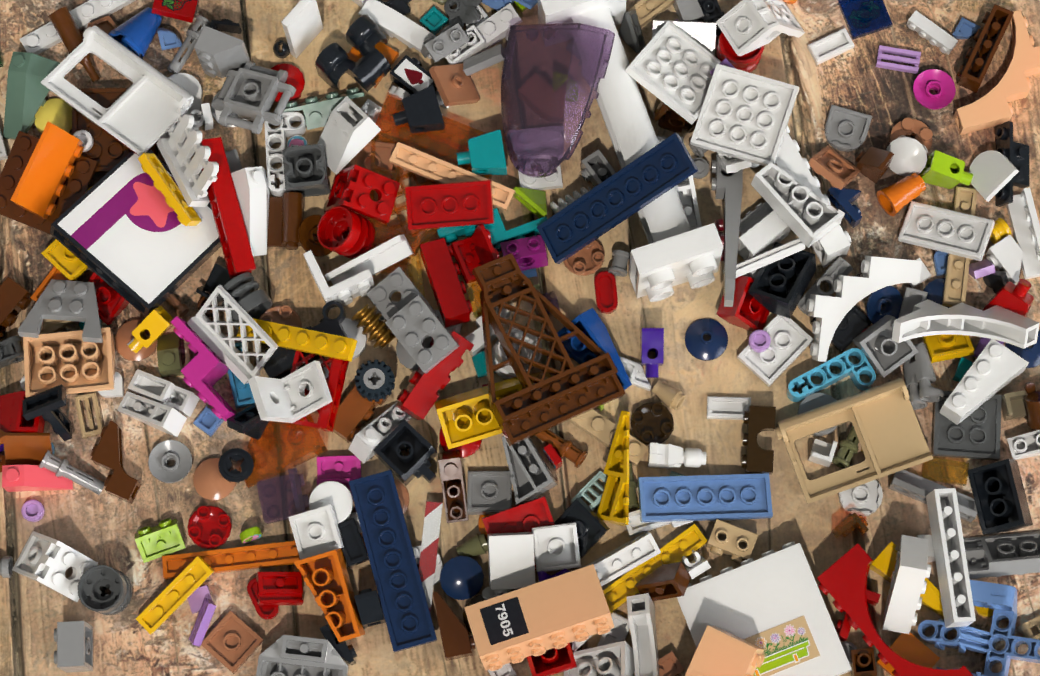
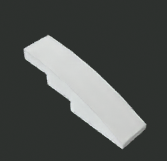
[358,0,437,59]

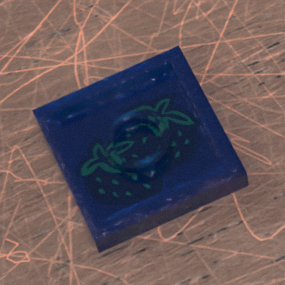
[838,0,893,40]

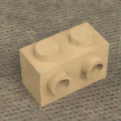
[706,519,758,564]

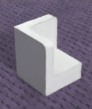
[808,439,838,467]

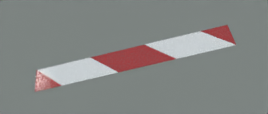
[419,501,443,614]

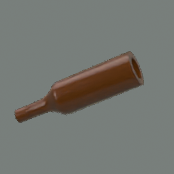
[48,7,100,83]

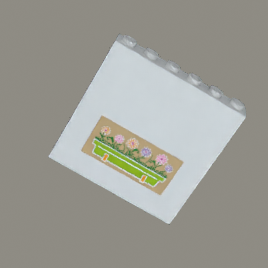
[677,541,852,676]

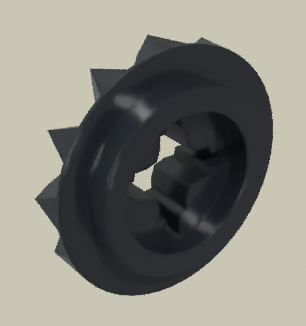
[218,448,254,483]

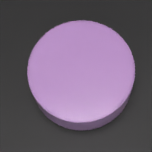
[748,330,771,353]
[21,499,45,522]

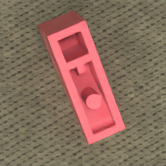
[2,465,73,492]

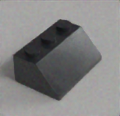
[748,242,817,318]
[967,459,1033,535]

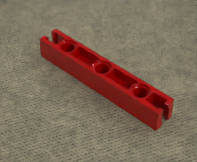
[200,137,256,278]

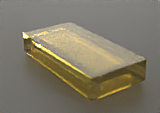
[922,457,969,486]

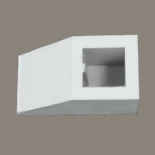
[986,235,1023,285]

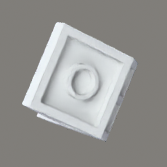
[716,0,805,56]

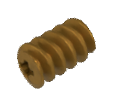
[351,303,396,350]

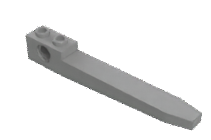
[711,155,743,307]

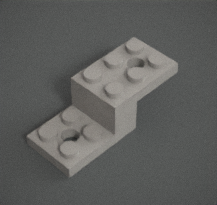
[366,267,459,374]

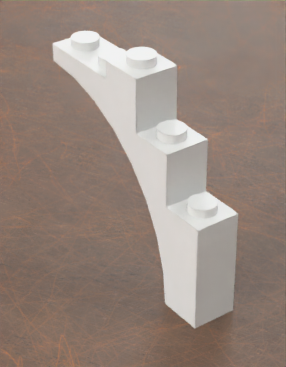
[806,255,922,362]
[892,299,1040,349]

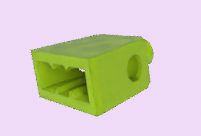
[919,150,973,189]

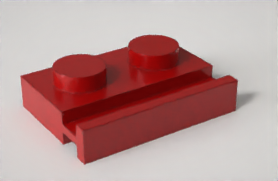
[256,572,304,605]

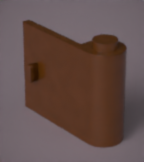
[267,192,304,250]

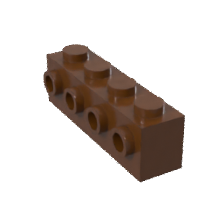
[957,4,1014,93]

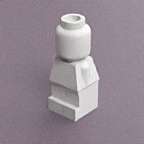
[648,443,706,469]

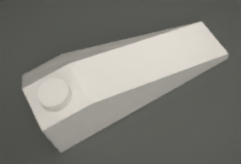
[231,166,270,257]

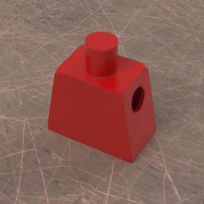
[982,279,1034,317]

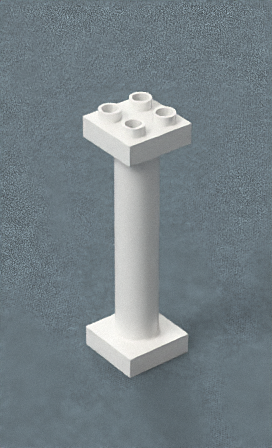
[538,0,723,302]

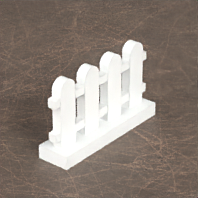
[157,114,219,207]

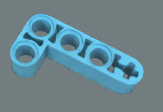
[786,348,876,402]

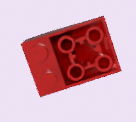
[0,391,45,433]

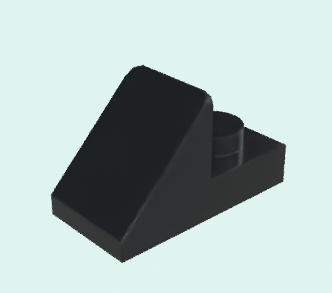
[227,404,269,440]

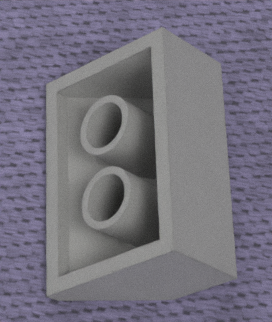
[194,26,251,78]

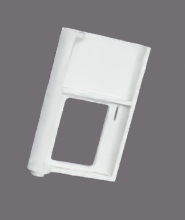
[40,26,194,156]

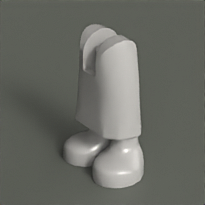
[903,342,945,410]

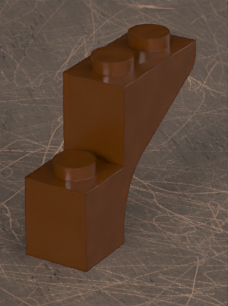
[91,420,142,504]

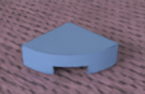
[952,17,981,39]
[157,28,182,50]

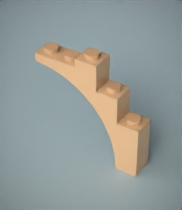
[954,10,1040,135]

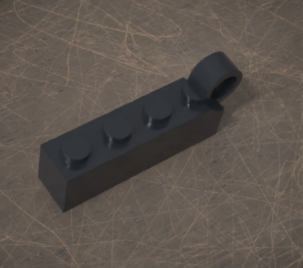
[262,301,347,379]

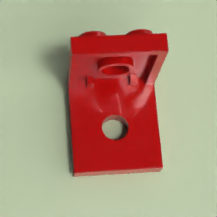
[324,164,400,224]

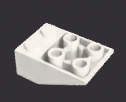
[317,96,381,175]

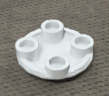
[886,135,928,177]

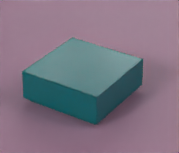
[419,6,449,35]

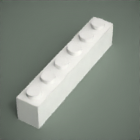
[926,488,976,628]

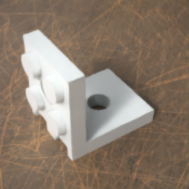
[303,250,375,310]
[248,361,333,423]
[12,531,98,602]

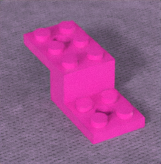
[171,316,237,422]

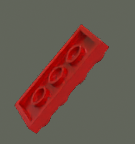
[405,180,494,230]

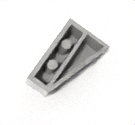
[502,436,558,505]

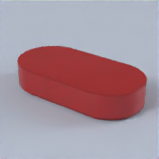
[594,271,618,314]
[247,578,279,620]

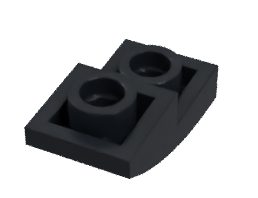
[698,0,725,37]
[320,624,357,665]

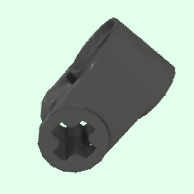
[0,336,24,369]

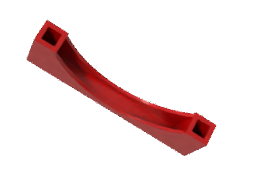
[817,543,973,676]

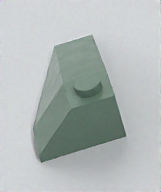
[3,51,60,140]

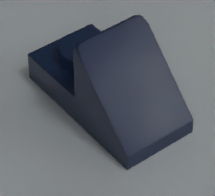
[826,187,862,228]

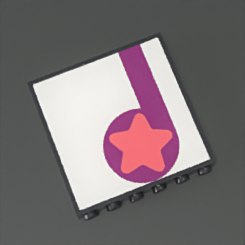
[50,149,221,317]

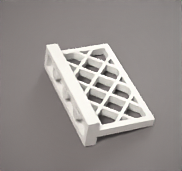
[187,285,279,385]

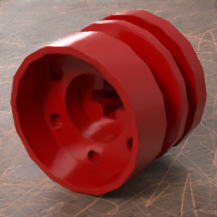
[317,206,375,259]

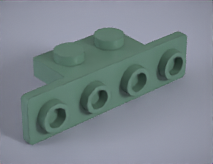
[283,87,364,130]

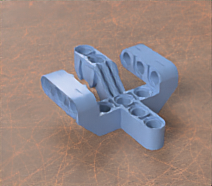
[918,580,1040,676]

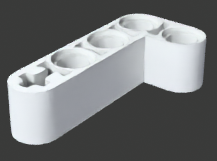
[264,112,307,197]

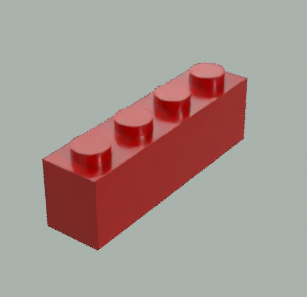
[420,238,473,328]

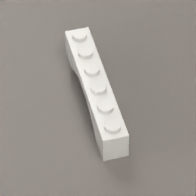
[627,593,659,676]

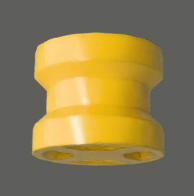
[990,218,1011,244]

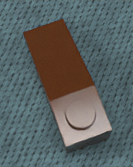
[433,592,476,661]

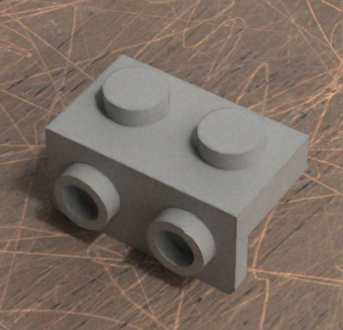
[421,23,469,62]

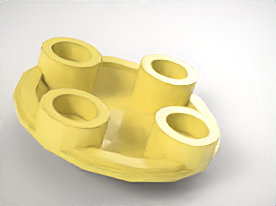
[34,98,72,133]

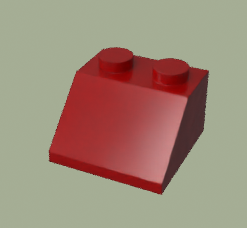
[716,276,769,332]
[527,643,577,676]

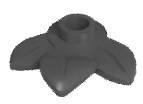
[444,0,482,29]

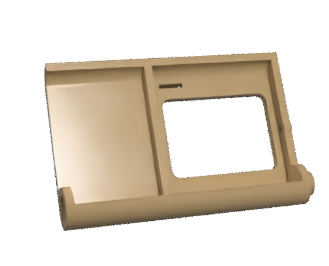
[775,377,933,504]

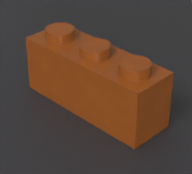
[333,377,388,443]

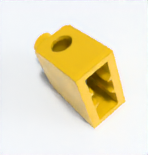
[127,306,174,353]

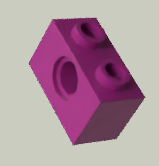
[500,235,548,271]

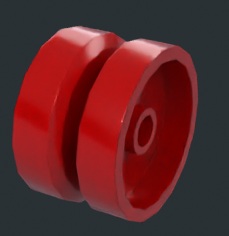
[715,32,764,73]

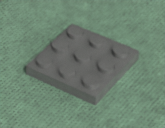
[932,390,1002,461]

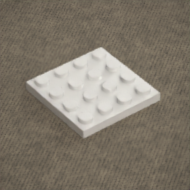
[625,20,721,125]
[690,64,799,166]

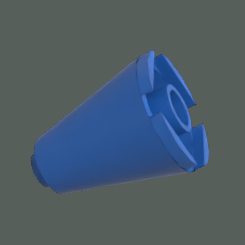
[108,7,162,59]

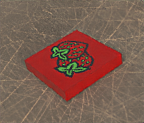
[151,0,198,23]

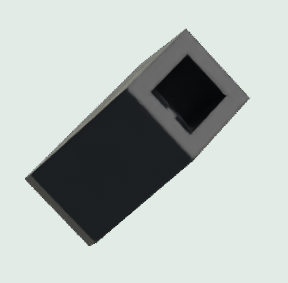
[354,588,386,628]

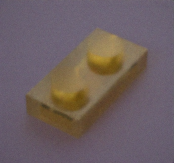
[407,256,426,299]

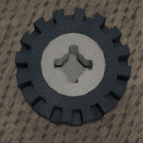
[355,360,395,402]

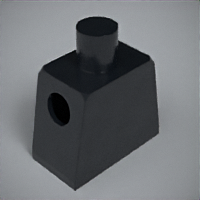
[392,85,445,133]

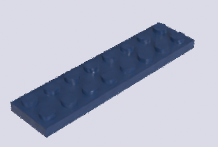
[537,133,699,264]
[349,470,437,653]

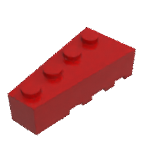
[396,331,474,420]

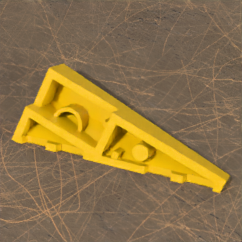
[597,410,630,526]
[870,541,944,618]

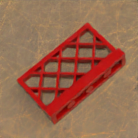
[284,351,349,433]

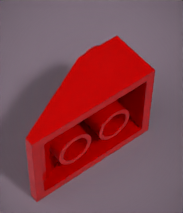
[88,272,129,325]

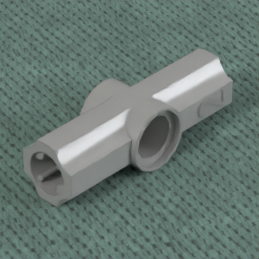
[797,256,853,317]

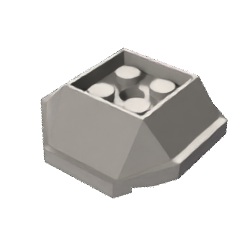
[256,635,349,676]

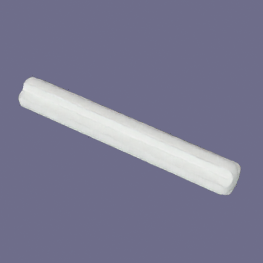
[723,238,805,278]

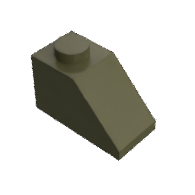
[157,333,184,378]

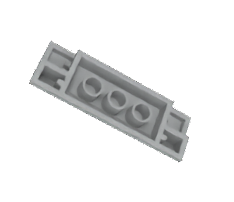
[963,531,1040,579]

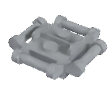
[211,61,296,134]

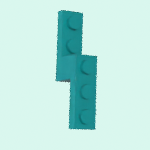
[437,208,547,252]

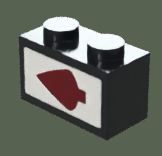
[390,55,437,95]

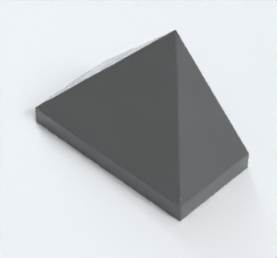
[619,9,646,53]

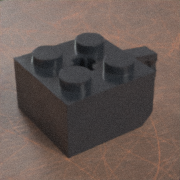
[373,419,437,485]

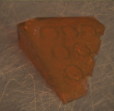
[239,414,328,489]

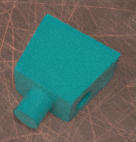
[456,130,507,175]

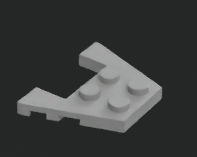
[18,279,103,343]

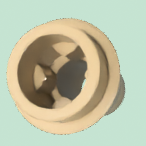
[652,381,686,410]

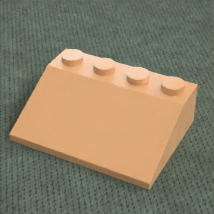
[23,327,115,398]

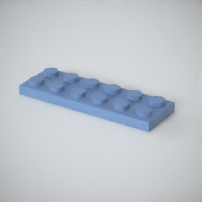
[637,473,773,522]

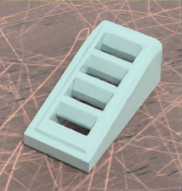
[571,471,608,511]

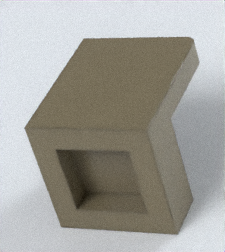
[1001,390,1027,421]

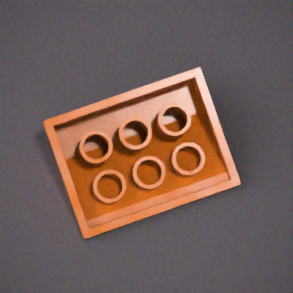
[10,122,84,220]

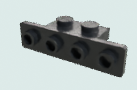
[995,121,1030,207]

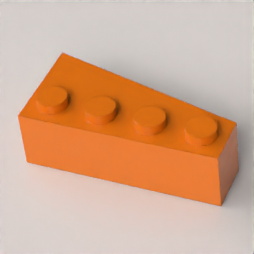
[294,548,365,642]

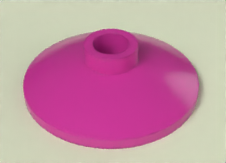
[913,69,956,110]

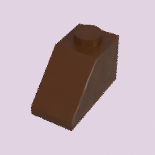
[856,146,894,184]
[636,562,691,601]

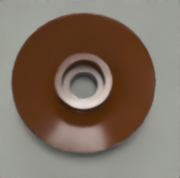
[298,215,332,257]

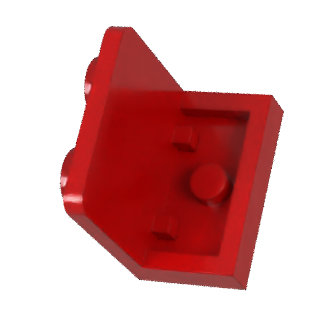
[451,224,499,284]

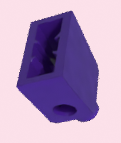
[640,328,664,378]

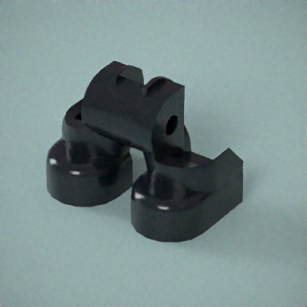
[315,15,392,92]

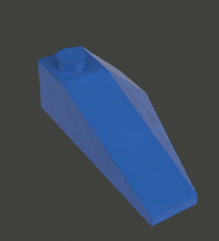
[557,308,632,390]

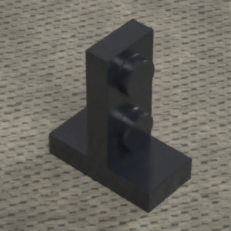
[22,384,72,441]

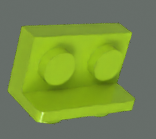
[135,518,186,563]

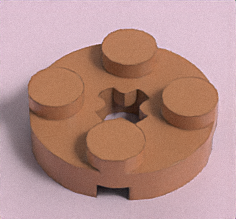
[889,118,933,154]

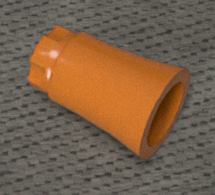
[877,173,926,216]

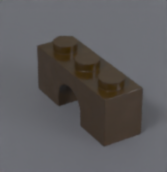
[741,405,776,475]

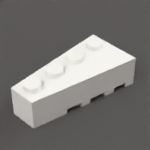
[751,162,845,248]
[939,339,1029,425]
[882,535,931,634]

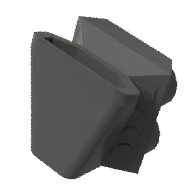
[282,144,330,197]

